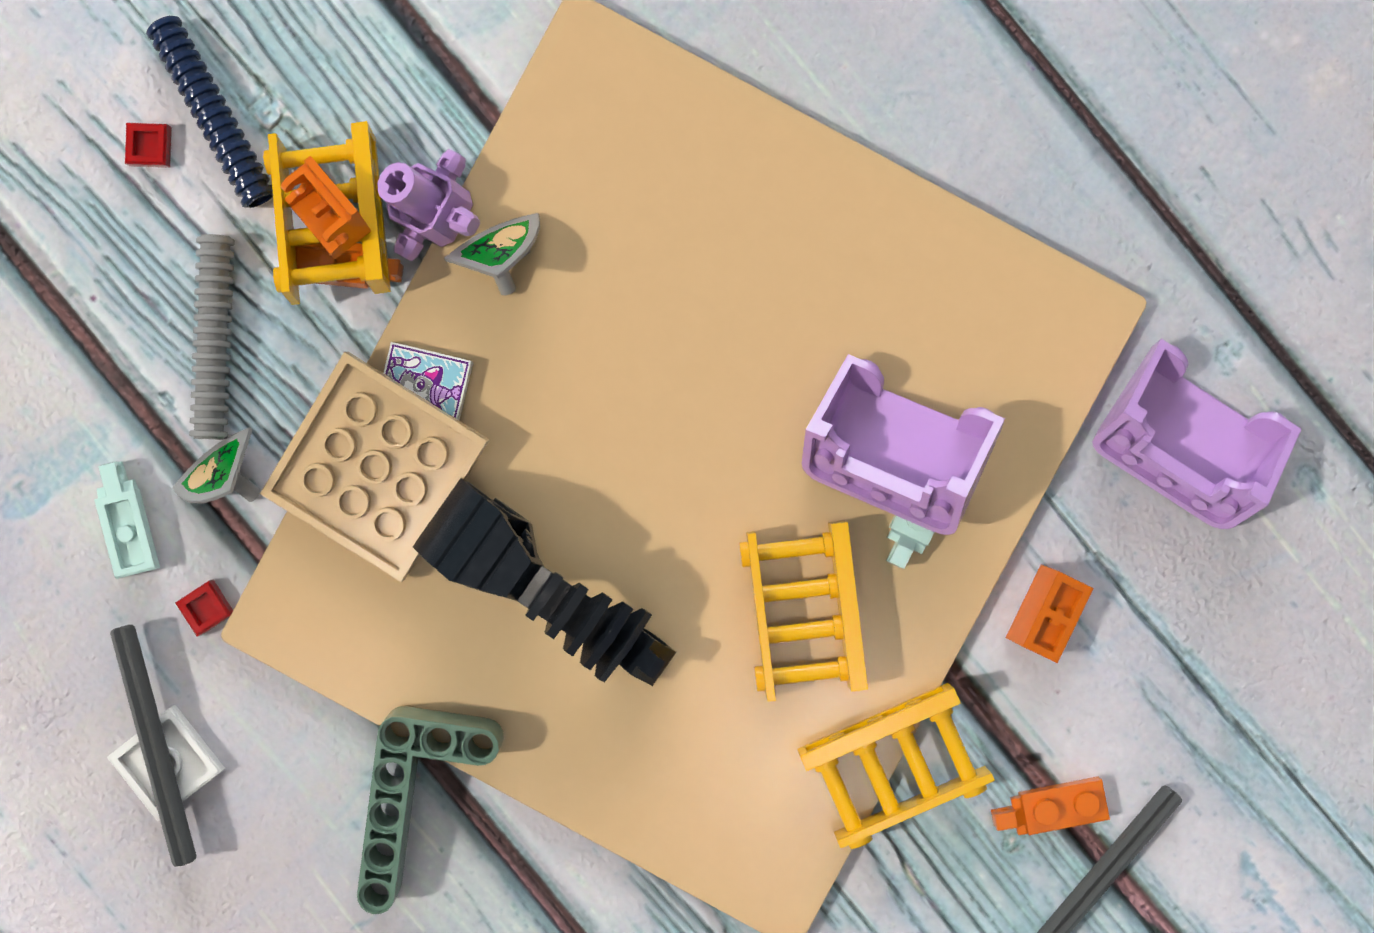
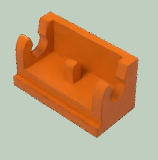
[281,156,371,260]
[1005,564,1094,663]

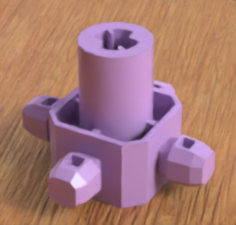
[377,149,480,261]

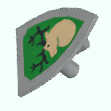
[444,213,540,295]
[172,427,260,503]

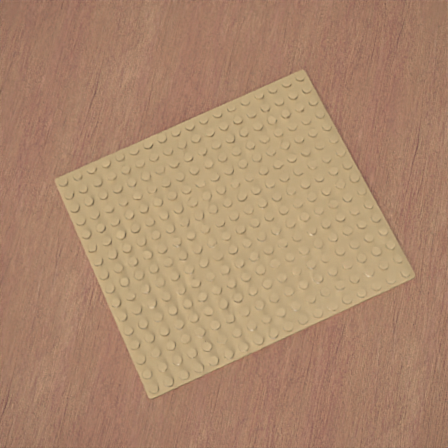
[221,0,1146,933]

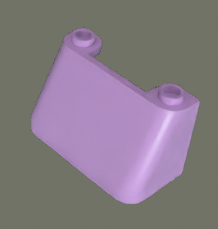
[1092,339,1301,529]
[802,354,1005,535]

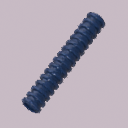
[146,16,273,208]

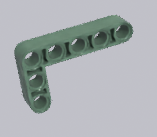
[357,706,504,914]

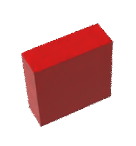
[125,123,172,168]
[175,580,233,637]

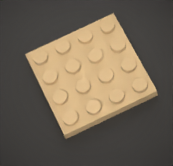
[260,352,490,582]

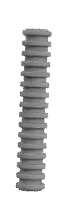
[189,234,235,440]

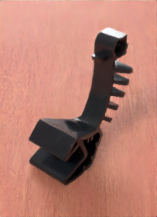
[412,477,676,686]

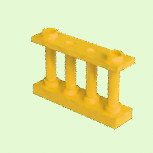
[263,121,391,305]
[739,521,868,702]
[797,683,995,849]

